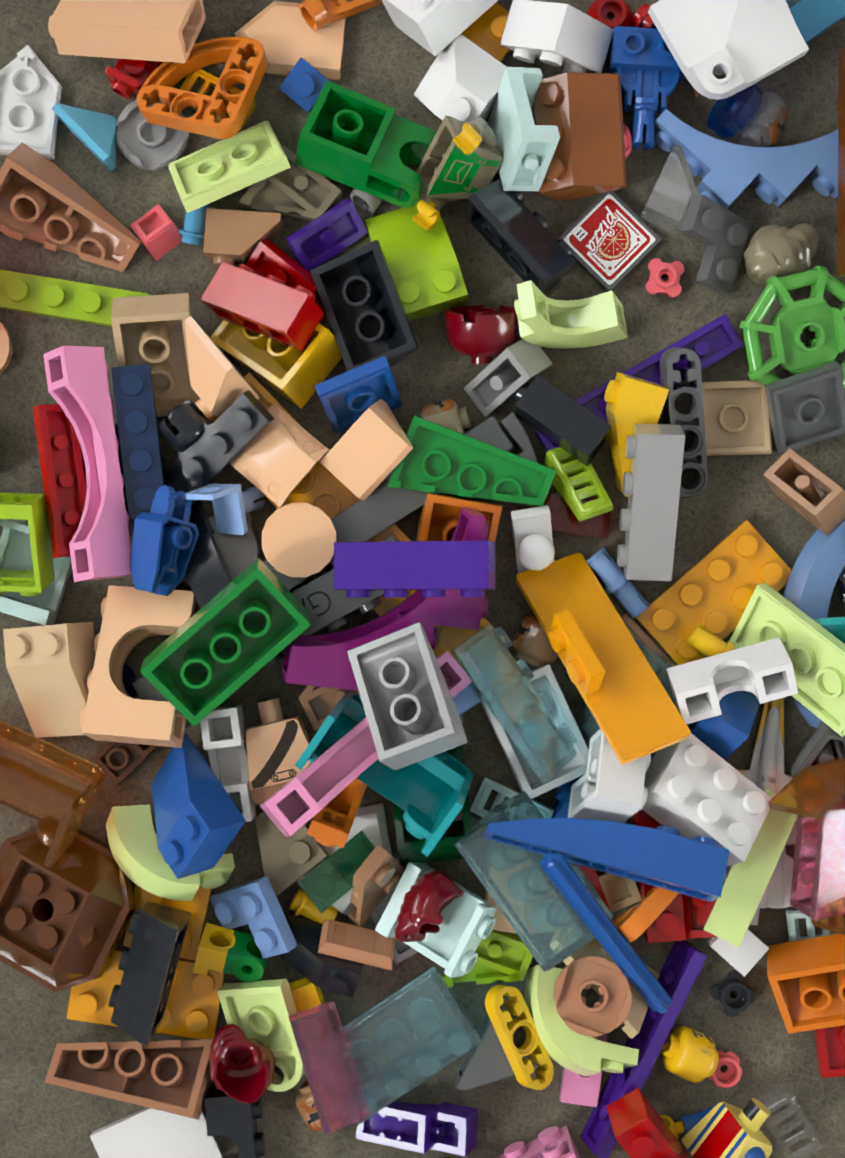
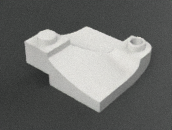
[648,0,809,100]

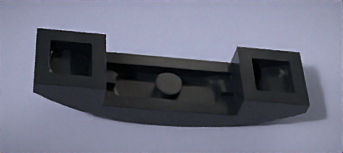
[185,500,232,609]

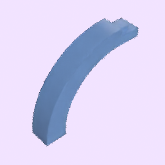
[783,519,845,728]

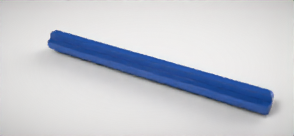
[540,851,672,1014]

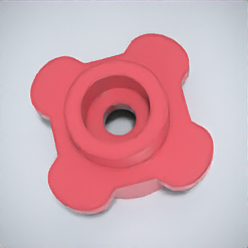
[645,258,684,298]

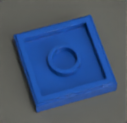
[314,356,403,433]

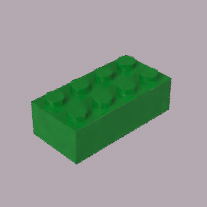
[140,558,311,727]

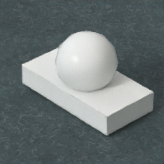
[511,505,555,573]

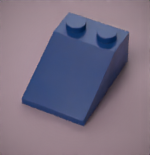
[151,734,246,879]

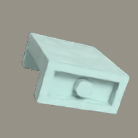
[488,67,560,192]
[0,519,72,625]
[375,862,497,978]

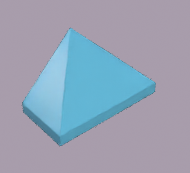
[52,103,117,172]

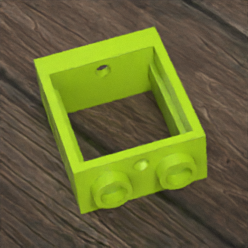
[0,492,55,596]

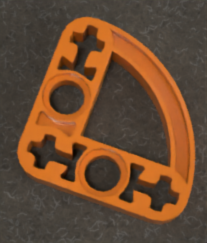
[136,37,268,139]

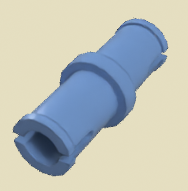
[586,547,651,619]

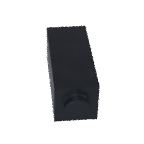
[514,375,612,466]

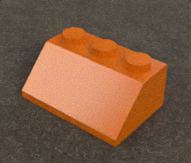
[766,932,845,1034]

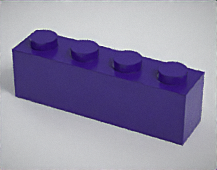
[334,540,496,598]

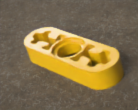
[485,984,554,1090]

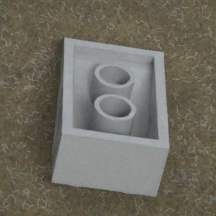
[347,622,468,771]

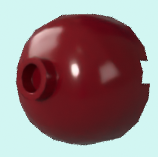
[445,305,519,364]

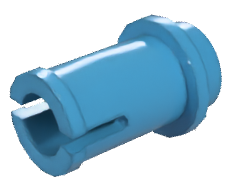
[179,203,211,246]

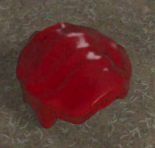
[394,869,464,942]
[209,1024,275,1105]

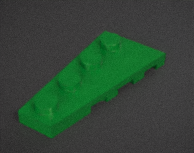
[387,416,557,506]

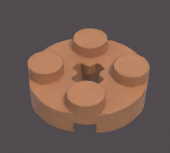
[554,956,632,1037]

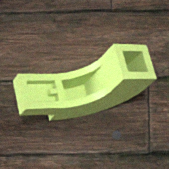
[514,280,628,349]
[106,804,235,901]
[525,964,639,1077]

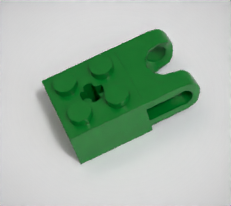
[295,80,436,208]

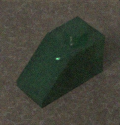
[298,830,375,913]

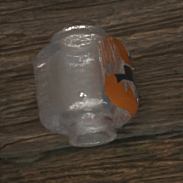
[733,92,789,147]

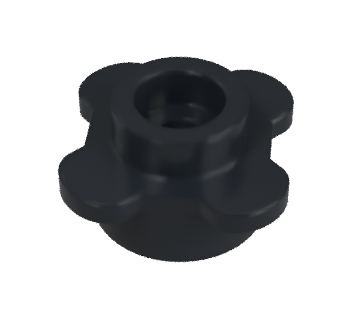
[711,971,756,1017]

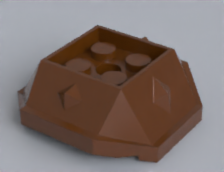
[0,821,135,992]

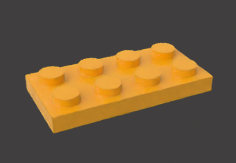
[635,520,792,666]
[66,948,225,1039]

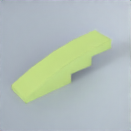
[703,788,802,948]

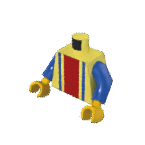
[660,1098,772,1158]

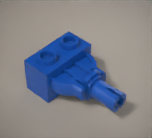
[607,26,684,150]

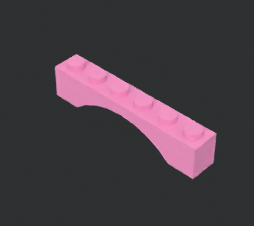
[43,346,132,582]
[260,651,472,837]

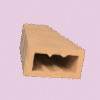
[48,0,206,63]

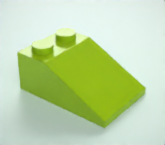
[364,203,468,321]

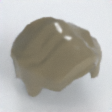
[744,223,819,286]

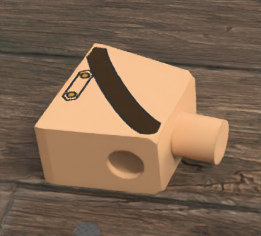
[246,698,311,791]

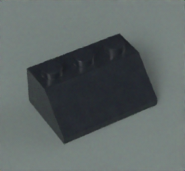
[466,179,576,294]
[310,240,419,371]
[108,901,191,1045]

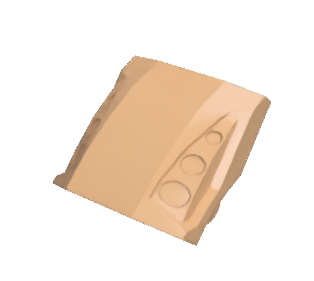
[229,404,330,507]

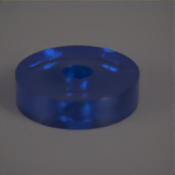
[707,84,763,139]

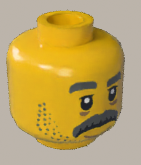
[660,1025,719,1083]

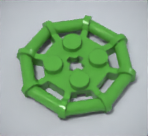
[739,265,845,392]

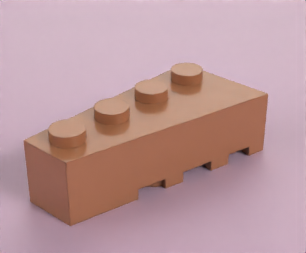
[45,1039,213,1120]

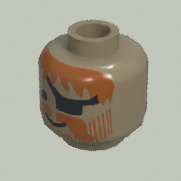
[420,398,473,434]

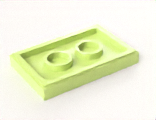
[168,120,291,213]

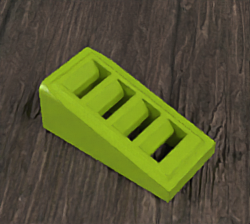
[544,447,613,522]

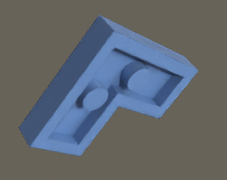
[209,876,298,959]

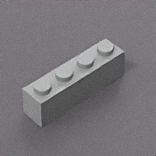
[617,423,685,581]

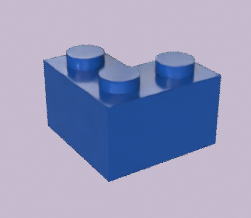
[687,691,759,760]

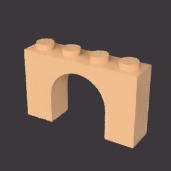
[80,585,200,748]

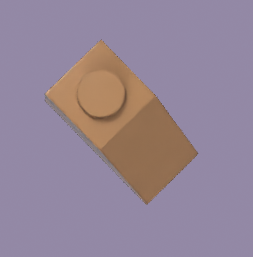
[203,208,284,268]

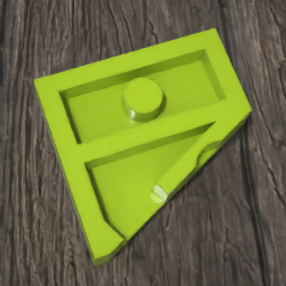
[442,930,536,987]

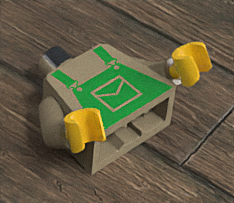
[412,115,503,231]

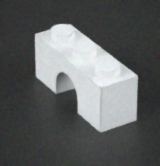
[666,637,798,724]
[200,704,256,822]

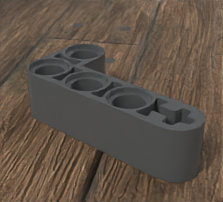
[659,347,708,497]

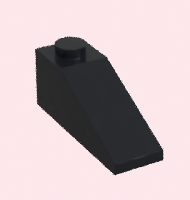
[279,912,363,998]

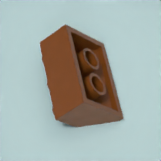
[534,72,627,202]

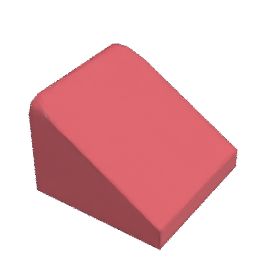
[130,204,182,261]

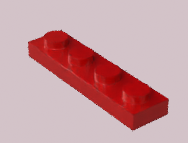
[32,404,86,559]

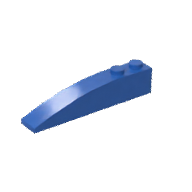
[483,818,730,902]

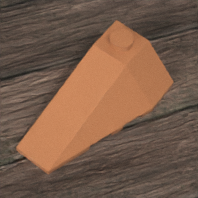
[0,142,141,272]

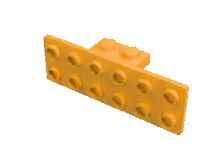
[515,552,691,764]

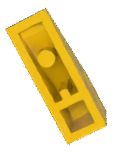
[604,372,669,496]

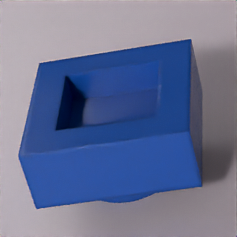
[279,57,331,112]

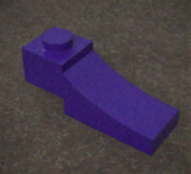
[356,1098,478,1156]

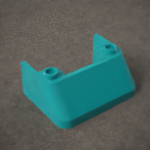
[295,690,473,857]

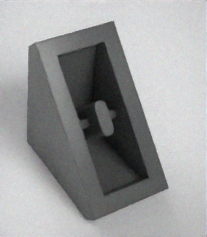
[455,1014,514,1091]

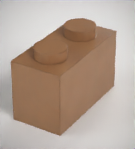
[763,448,845,536]

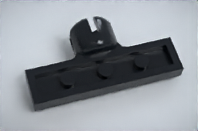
[158,390,275,493]

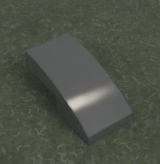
[499,412,537,462]

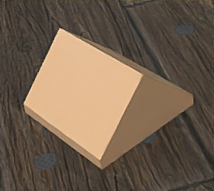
[320,399,413,501]

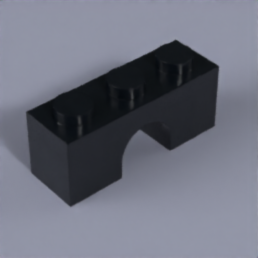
[205,1086,265,1158]

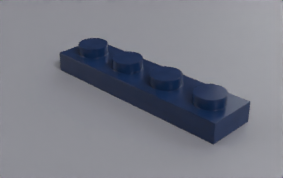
[111,364,165,519]

